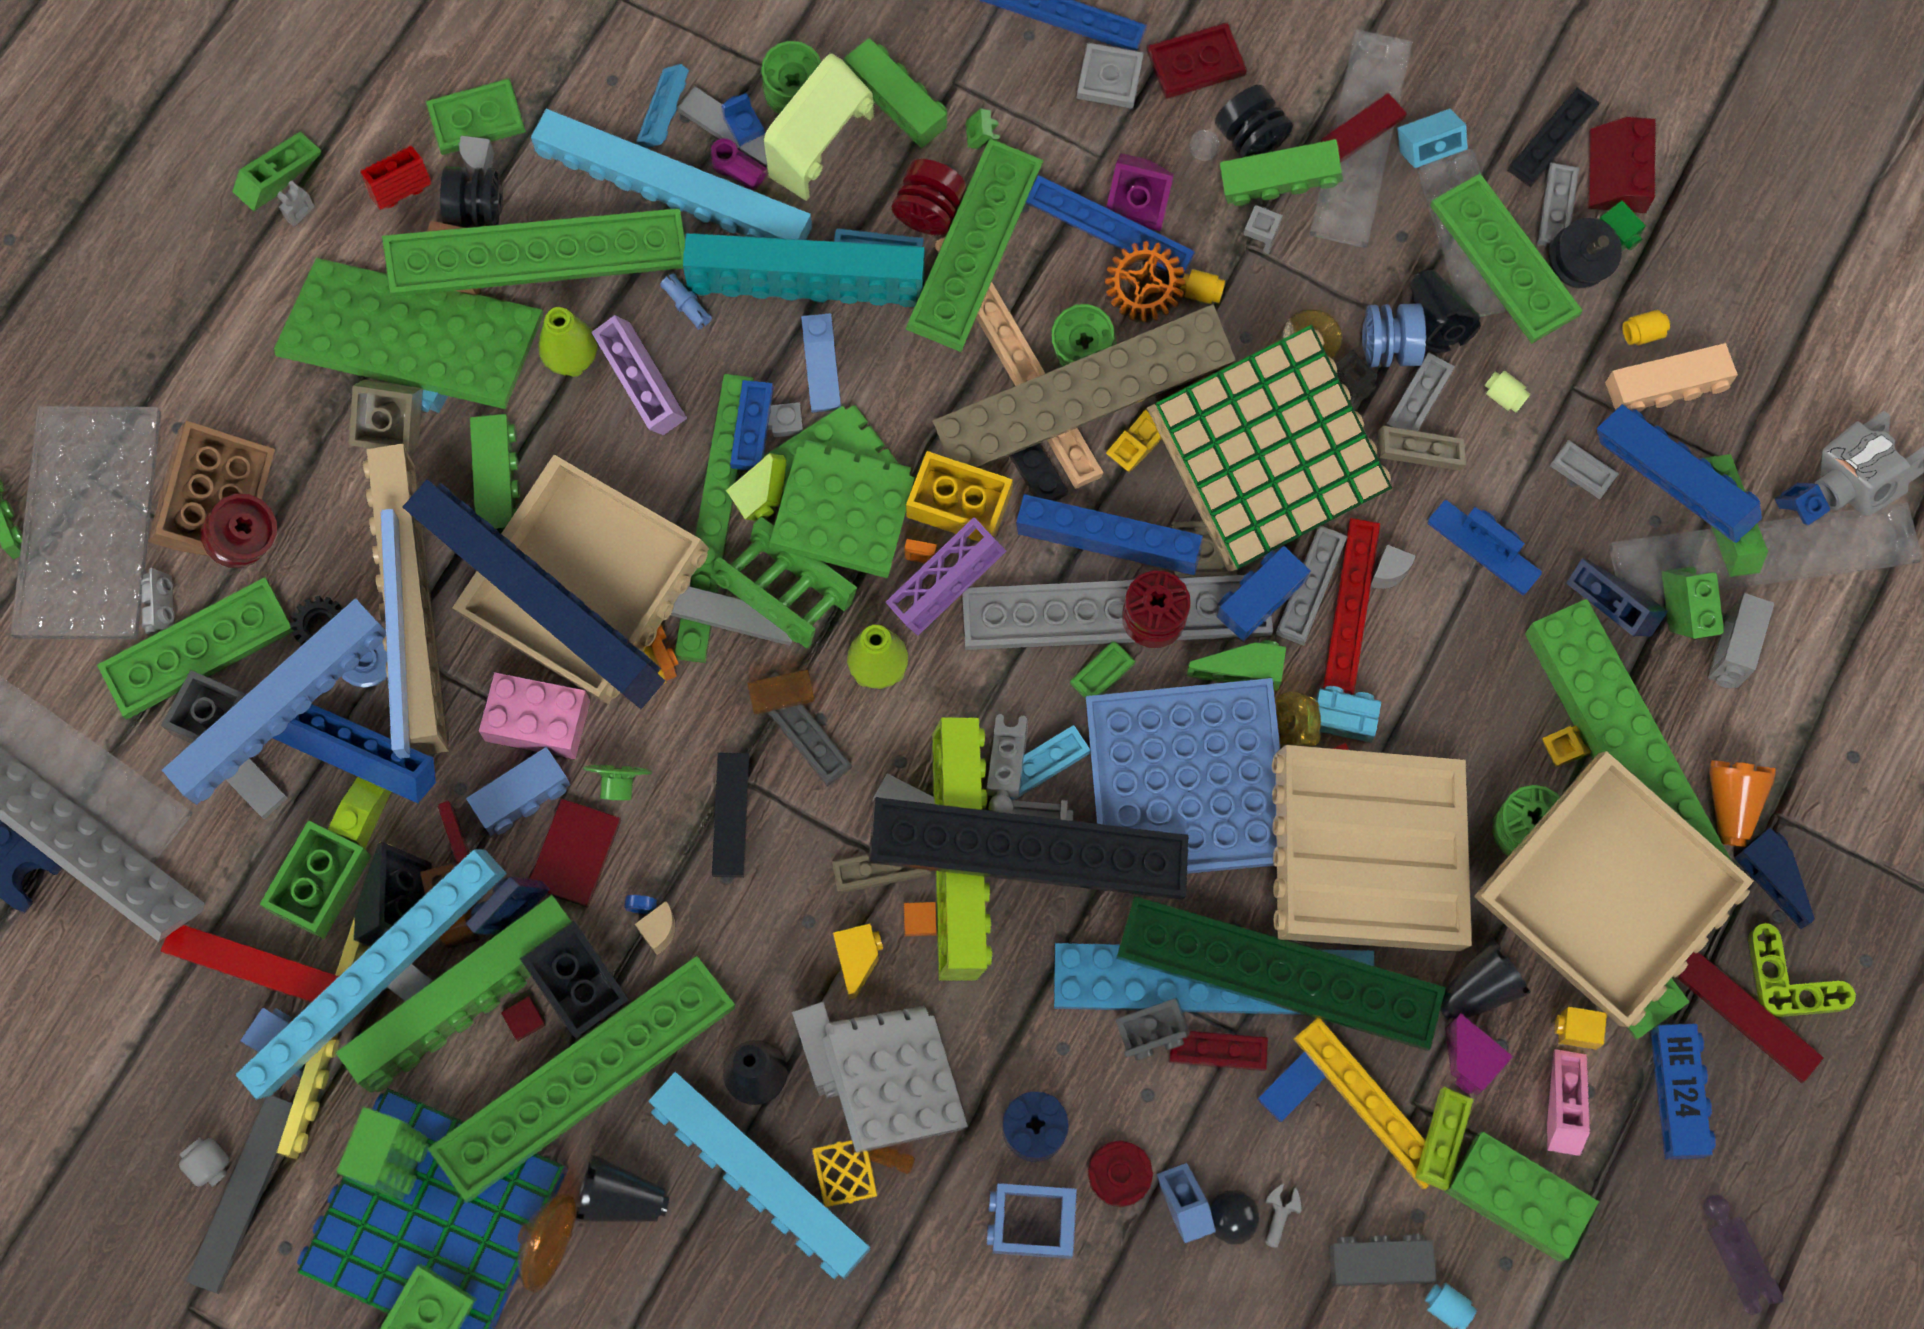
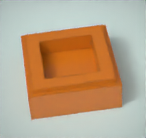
[905,539,937,564]
[904,902,937,936]

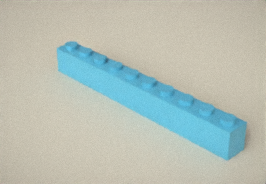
[531,109,812,240]
[235,850,507,1099]

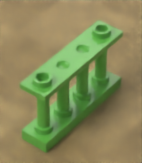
[712,517,857,649]

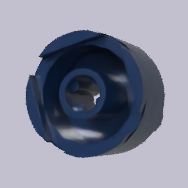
[1002,1092,1069,1162]

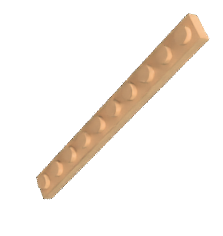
[935,237,1103,489]

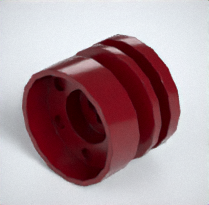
[892,159,966,236]
[1122,571,1190,648]

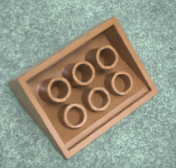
[148,421,275,556]

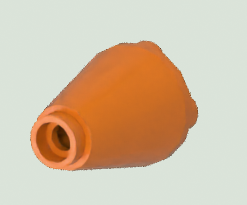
[1709,760,1776,847]

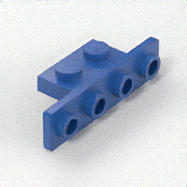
[1427,500,1542,595]

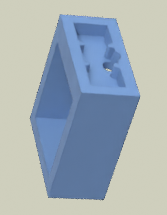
[987,1184,1077,1259]

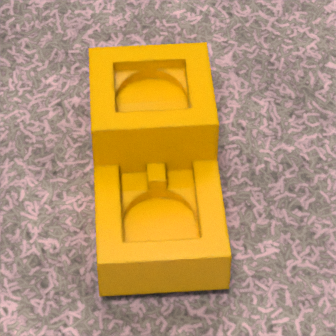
[1106,410,1162,472]
[1542,725,1591,767]

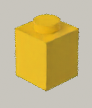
[1554,1007,1607,1050]

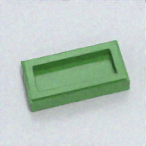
[1070,642,1136,699]

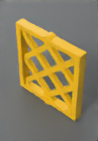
[812,1140,878,1207]

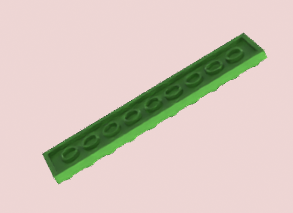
[382,208,685,297]
[428,956,735,1204]

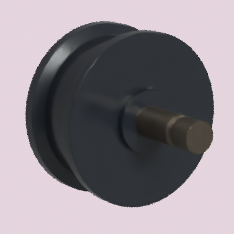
[1549,218,1622,289]

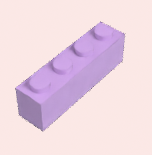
[591,315,687,435]

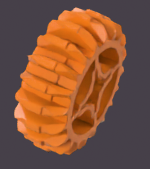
[1105,241,1186,322]

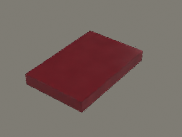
[1146,22,1247,99]
[530,799,621,908]

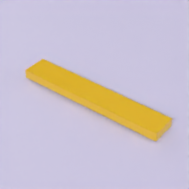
[1293,1018,1430,1189]

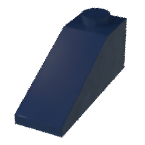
[1566,558,1668,637]
[1734,828,1815,930]

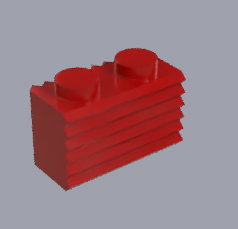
[360,146,432,210]

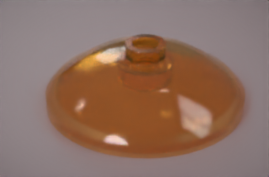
[518,1194,576,1293]

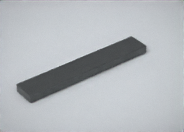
[186,1096,293,1294]

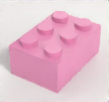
[479,673,590,759]

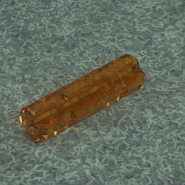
[851,1145,915,1174]

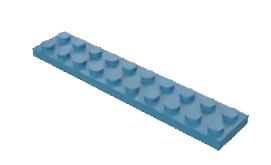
[1054,943,1374,1015]

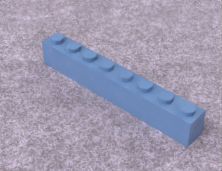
[162,598,386,805]

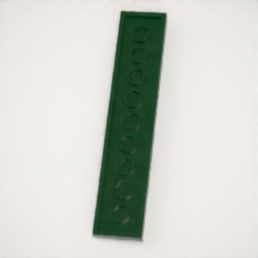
[1116,896,1446,1051]

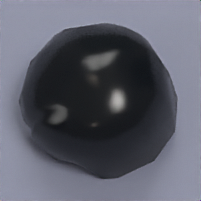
[1210,1190,1259,1244]

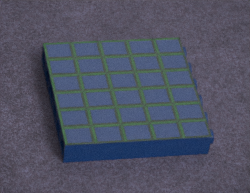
[297,1088,569,1329]

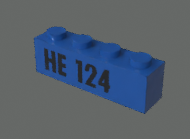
[1650,1024,1716,1160]

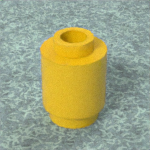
[1180,269,1226,304]
[1622,309,1670,346]

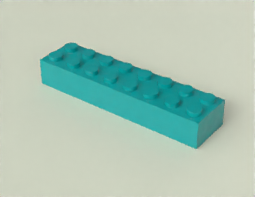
[683,233,925,307]

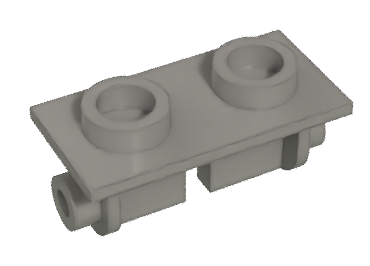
[140,568,175,635]

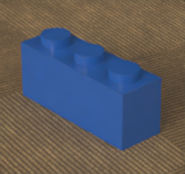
[1217,546,1311,642]

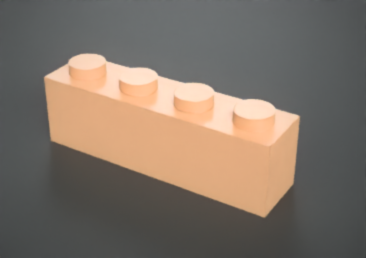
[1605,343,1738,412]

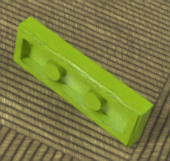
[1415,1087,1474,1191]

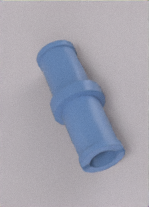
[660,273,712,330]

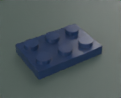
[466,876,550,935]

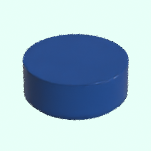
[624,895,657,914]

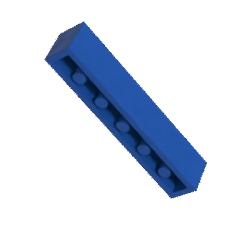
[1596,404,1762,543]
[1016,494,1203,576]
[272,704,436,803]

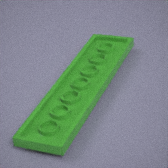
[906,138,1043,352]

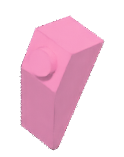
[1547,1049,1590,1156]

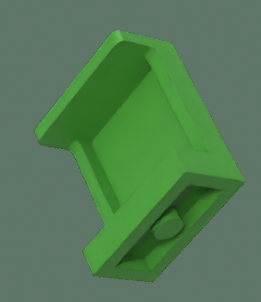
[1661,566,1724,639]

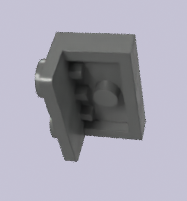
[1115,998,1190,1061]

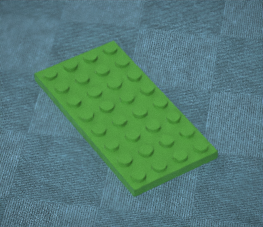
[274,258,543,409]

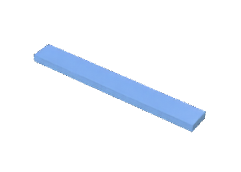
[381,509,410,758]

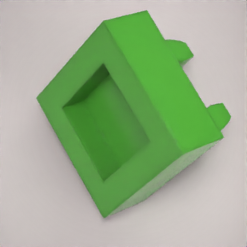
[966,108,1000,149]

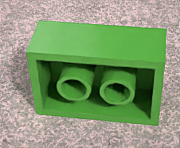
[259,820,372,940]

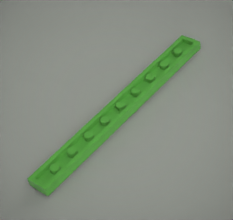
[674,374,754,663]

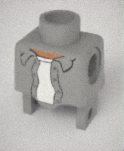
[1815,411,1924,516]

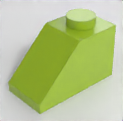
[726,453,787,521]

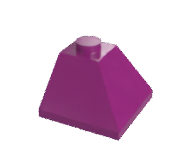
[1106,153,1174,231]
[1445,1014,1513,1096]

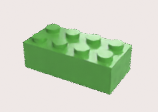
[336,1107,429,1200]
[1444,1131,1599,1262]

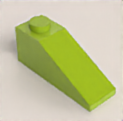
[328,777,391,849]

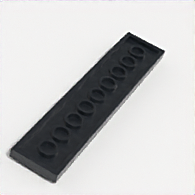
[868,797,1189,900]

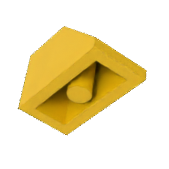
[833,923,883,1000]

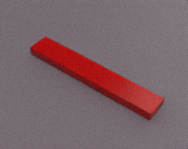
[1323,518,1380,695]
[160,925,339,1003]

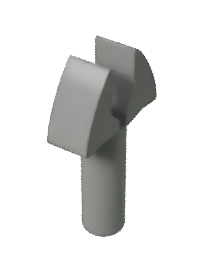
[1265,1184,1301,1248]

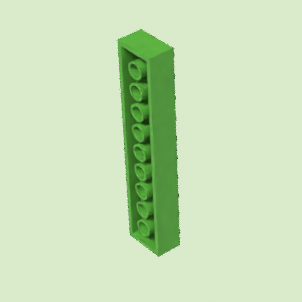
[1525,599,1732,861]

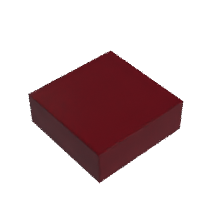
[501,996,546,1042]

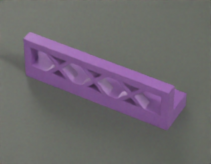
[886,517,1006,635]

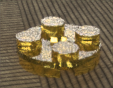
[1275,691,1321,749]

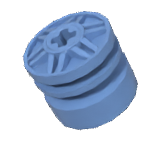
[1362,304,1426,367]

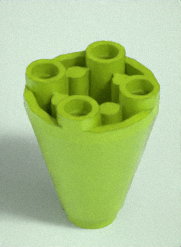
[538,307,598,377]
[847,625,908,689]

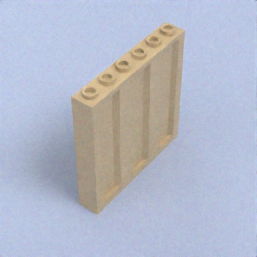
[1272,745,1472,952]

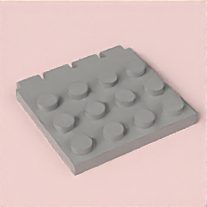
[822,1006,968,1153]

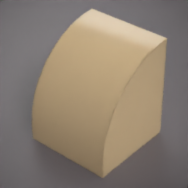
[635,902,675,955]

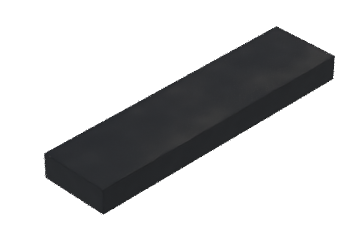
[1508,87,1600,187]
[712,753,750,878]

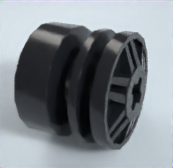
[1215,85,1293,158]
[440,166,503,228]

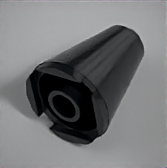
[1410,270,1481,353]
[1440,939,1531,1021]
[723,1040,788,1105]
[575,1155,670,1222]

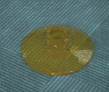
[1282,309,1342,358]

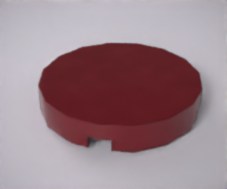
[1088,1140,1153,1208]

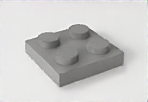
[1077,43,1144,109]

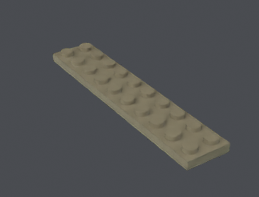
[933,304,1236,468]

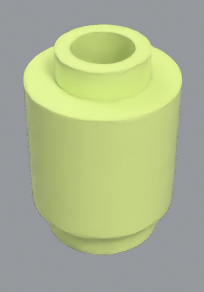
[1484,370,1531,413]

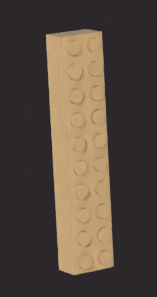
[363,444,449,755]

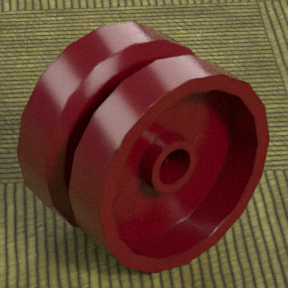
[201,494,277,568]

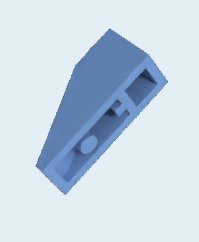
[801,313,841,413]

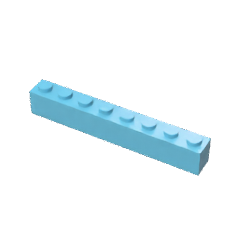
[649,1072,871,1280]

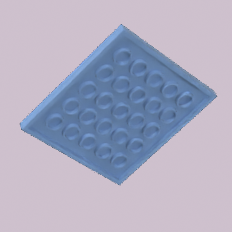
[1086,678,1280,874]

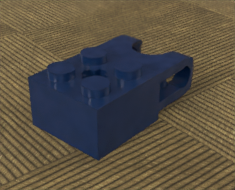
[0,820,62,914]

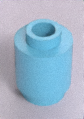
[1425,1283,1477,1329]

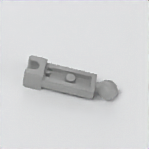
[987,714,1028,813]

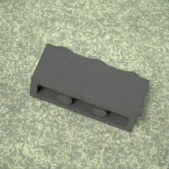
[1329,1234,1436,1286]

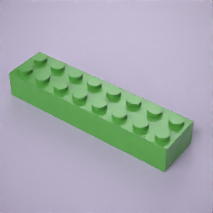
[336,895,572,1093]

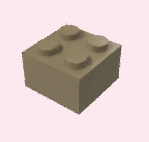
[349,380,423,454]

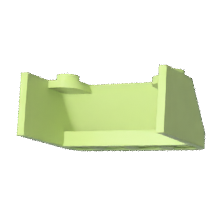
[764,53,874,201]

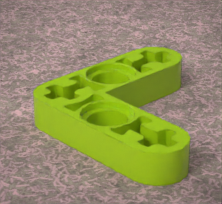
[1748,923,1856,1017]

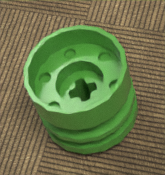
[761,41,821,114]
[1052,304,1117,367]
[1492,785,1560,856]

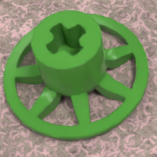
[583,765,652,800]

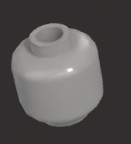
[179,1137,229,1187]

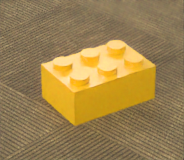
[906,451,1013,541]

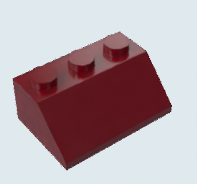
[1588,117,1656,214]

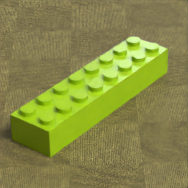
[932,717,992,980]

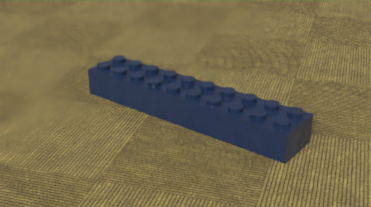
[402,479,665,709]

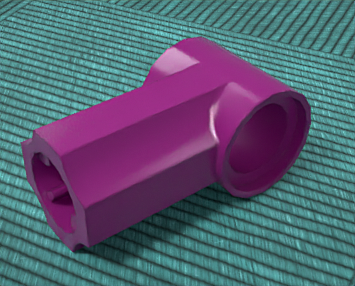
[711,138,768,191]

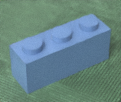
[466,747,571,836]

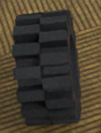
[290,596,343,646]

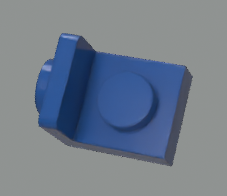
[721,93,765,146]
[1774,483,1830,525]

